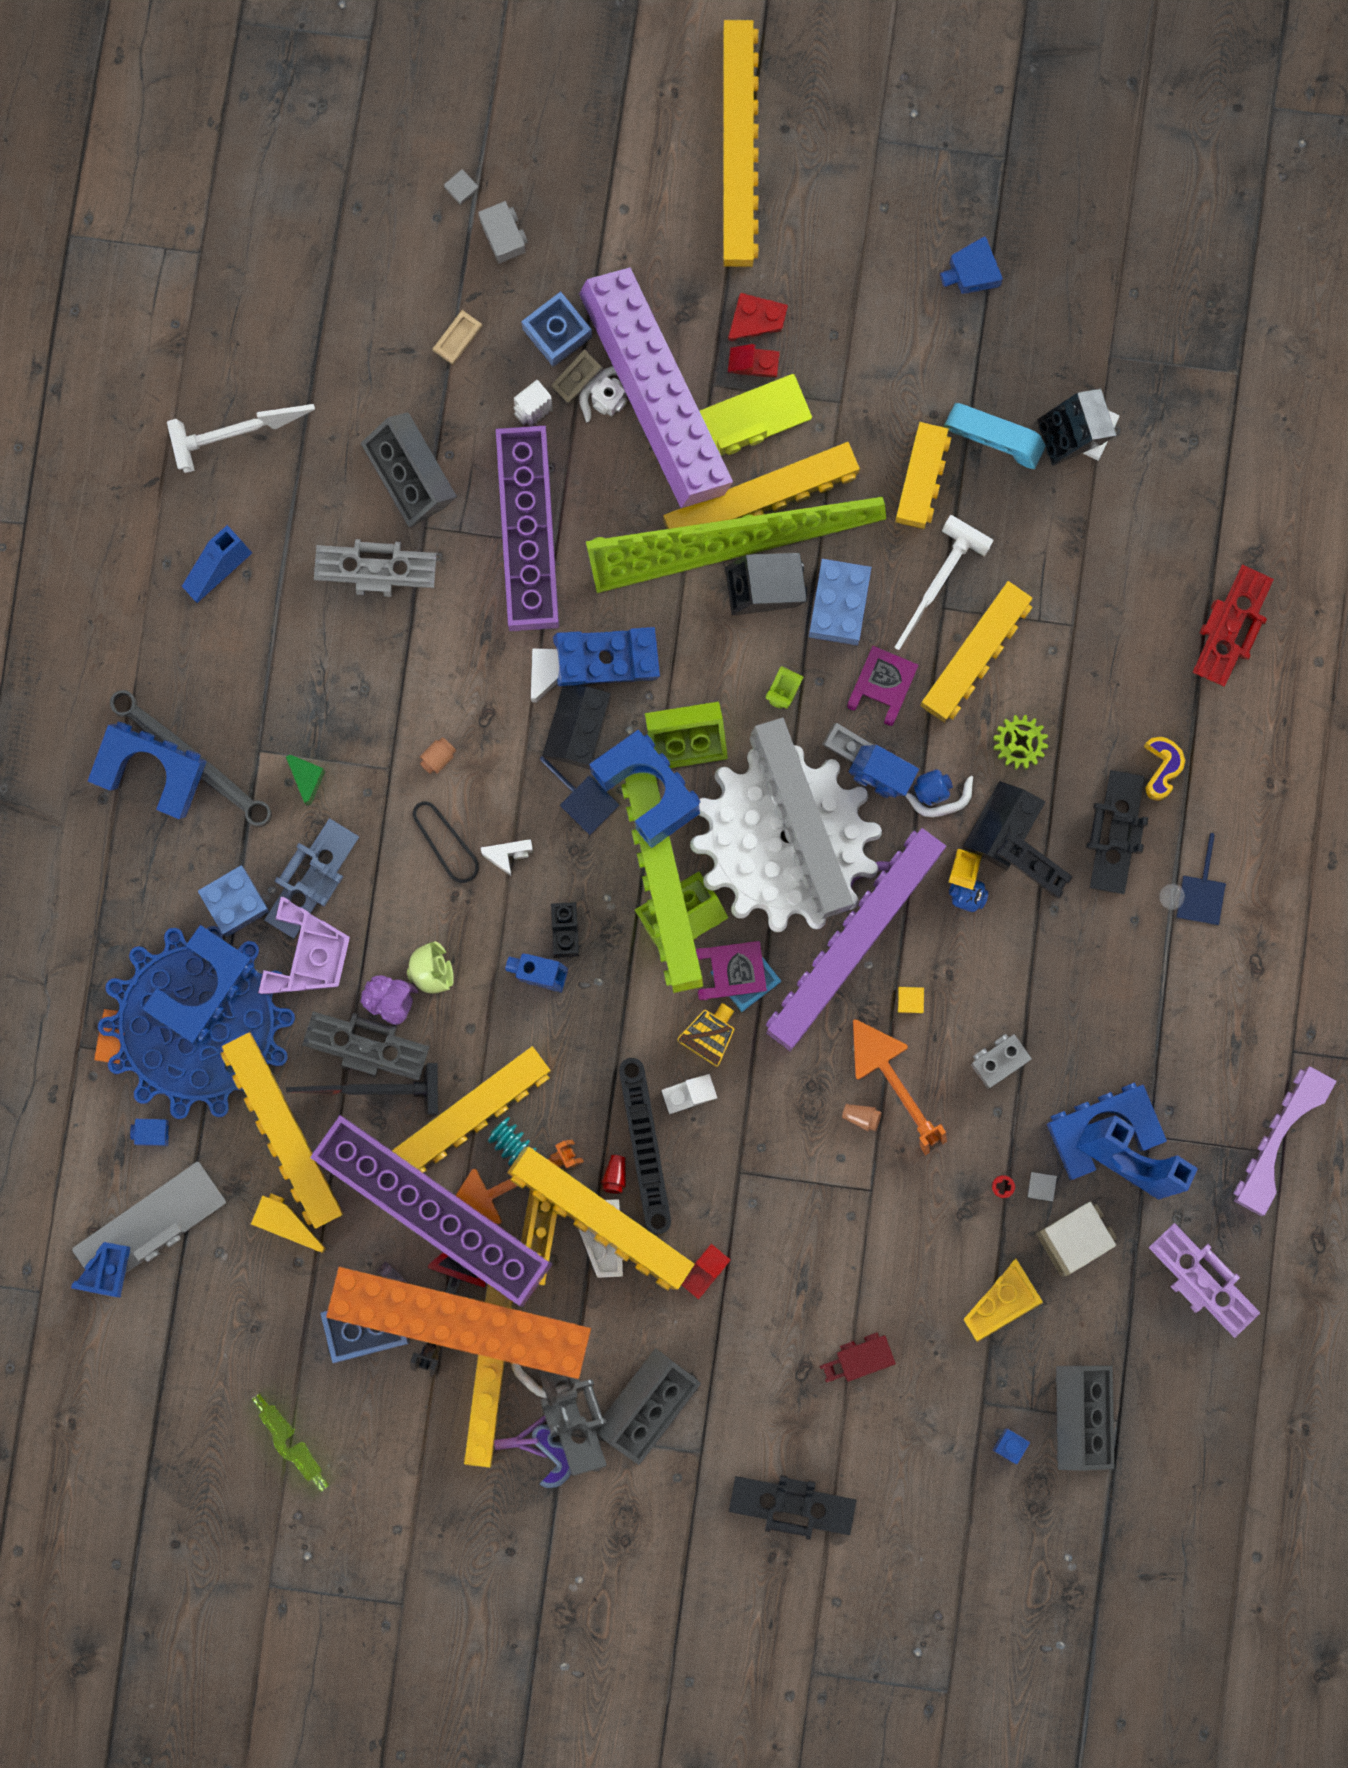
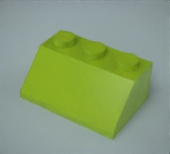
[645,702,728,768]
[635,871,728,948]

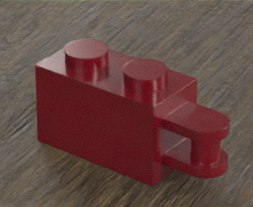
[820,1332,896,1383]

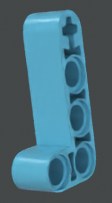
[944,403,1046,469]

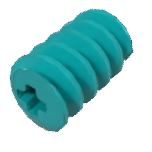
[488,1117,537,1166]

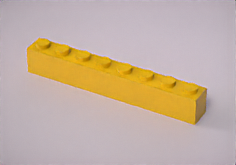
[663,442,860,529]
[220,1032,343,1229]
[392,1046,551,1173]
[507,1147,695,1291]
[464,1284,513,1468]

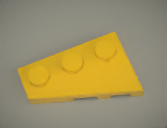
[964,1259,1043,1342]

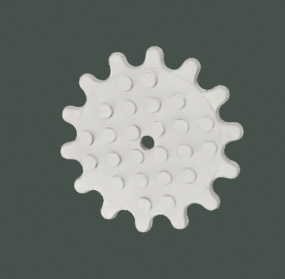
[690,745,882,932]

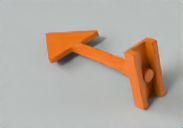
[853,1019,947,1155]
[455,1140,584,1224]

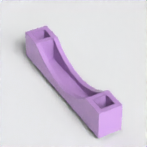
[1233,1066,1336,1216]

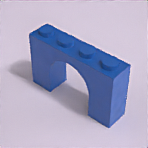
[88,722,207,819]
[589,730,701,848]
[142,925,253,1045]
[1047,1083,1167,1180]
[1077,1115,1198,1200]

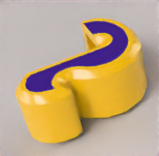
[1143,737,1185,801]

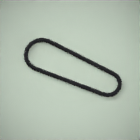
[413,801,479,883]

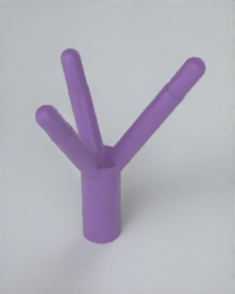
[494,1416,548,1457]

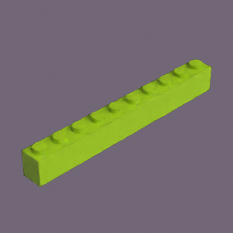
[621,773,703,993]

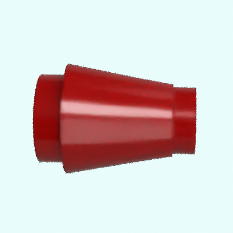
[601,1155,626,1194]

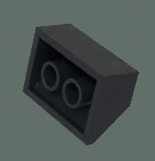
[542,685,611,770]
[963,781,1046,871]

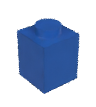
[130,1119,169,1146]
[993,1428,1030,1465]

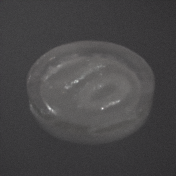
[1159,884,1185,910]

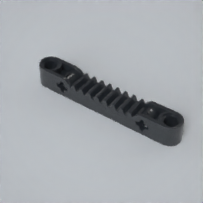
[619,1058,671,1235]

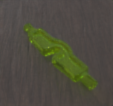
[251,1394,330,1492]

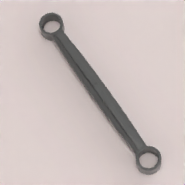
[110,690,272,827]

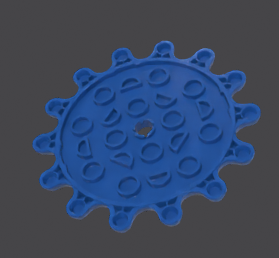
[98,926,295,1119]

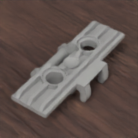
[314,539,437,597]

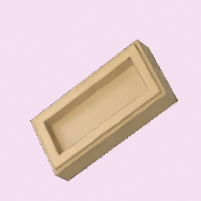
[433,310,482,365]

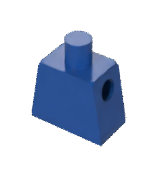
[940,236,1003,294]
[505,953,568,993]

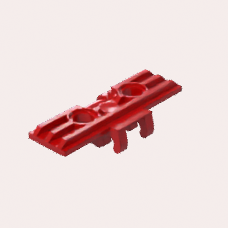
[1193,565,1274,687]

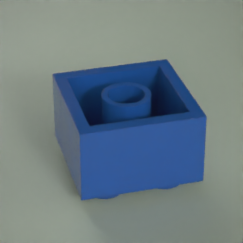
[848,745,919,798]

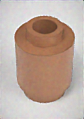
[420,737,456,774]

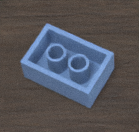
[809,559,871,646]
[320,1311,410,1363]

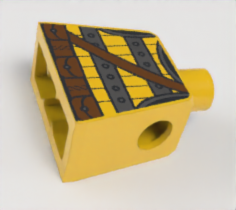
[677,1003,735,1068]

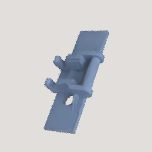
[265,818,359,939]

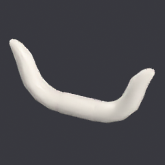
[579,366,618,423]
[905,776,973,818]
[511,1363,570,1398]

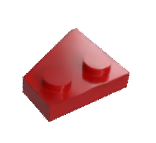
[728,293,788,341]

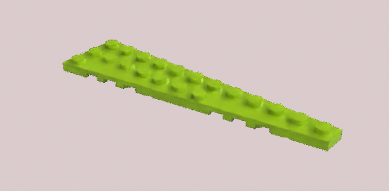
[585,497,886,593]

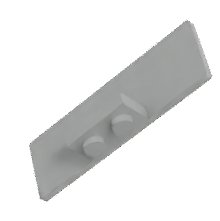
[72,1162,226,1274]

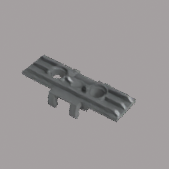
[302,1011,429,1081]
[538,1369,607,1476]

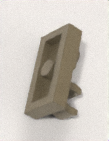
[551,349,604,403]

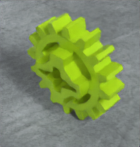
[993,715,1048,770]

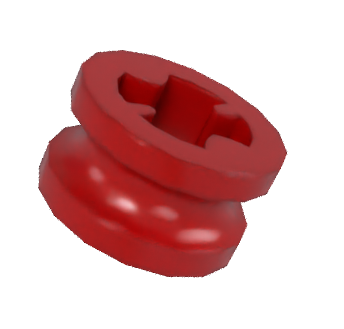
[992,1175,1015,1198]

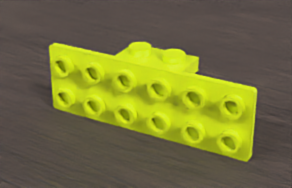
[699,374,812,456]

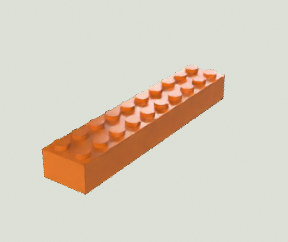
[326,1267,592,1379]

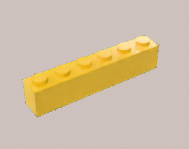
[920,581,1033,723]

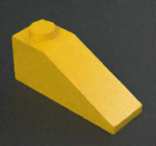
[251,1193,326,1253]

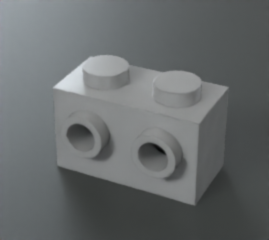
[478,201,528,264]
[971,1034,1031,1089]

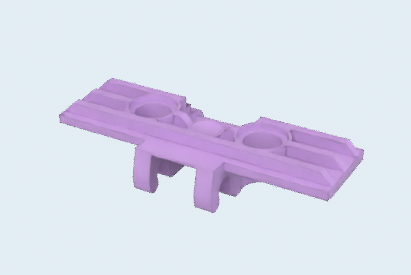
[1149,1223,1260,1338]

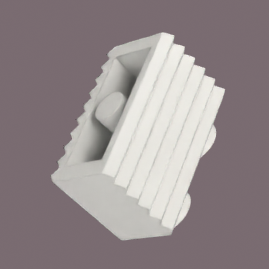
[513,380,553,427]

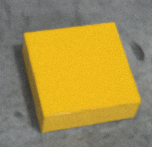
[898,987,924,1014]

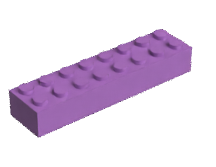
[496,426,559,631]

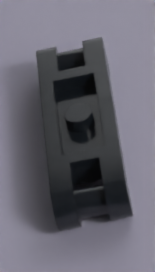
[995,831,1073,899]

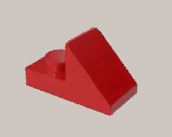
[728,344,780,378]
[681,1244,731,1300]

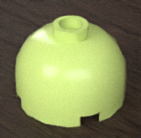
[407,941,453,994]

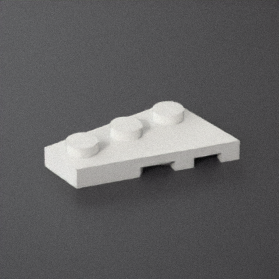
[579,1199,623,1278]

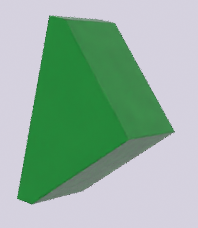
[286,755,325,806]

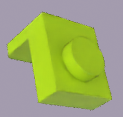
[765,666,804,709]

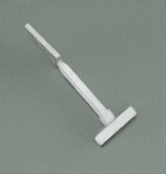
[167,404,315,473]
[895,515,994,650]

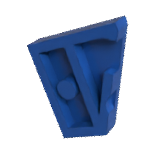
[71,1242,131,1298]

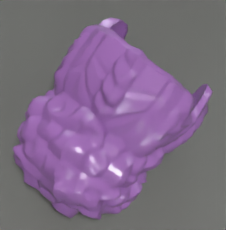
[361,975,419,1025]

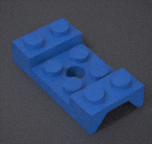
[553,627,660,686]

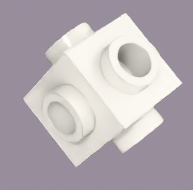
[591,376,628,417]

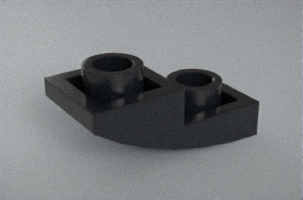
[551,902,579,958]

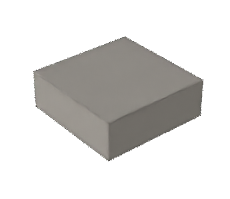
[444,169,479,205]
[1027,1172,1057,1202]

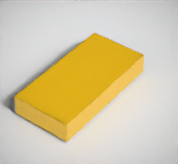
[949,849,982,890]

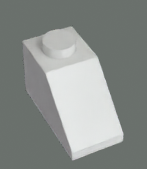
[531,649,559,703]

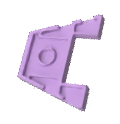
[258,897,350,994]

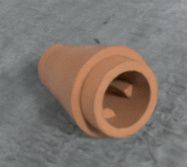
[842,1104,882,1132]

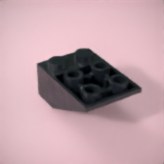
[1037,389,1116,466]

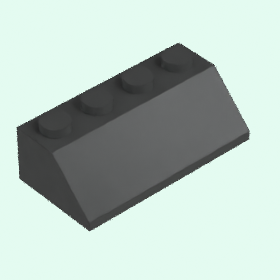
[361,412,457,527]
[595,1348,701,1465]
[1056,1365,1114,1471]

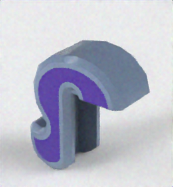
[532,1424,571,1488]

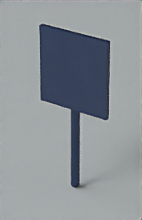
[540,756,619,835]
[1176,833,1226,925]

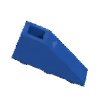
[182,525,252,603]

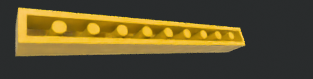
[723,20,758,267]

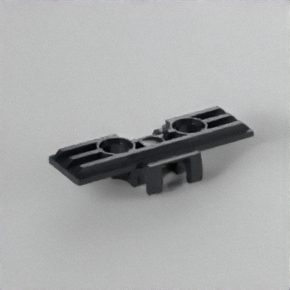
[1086,770,1149,895]
[729,1475,857,1540]

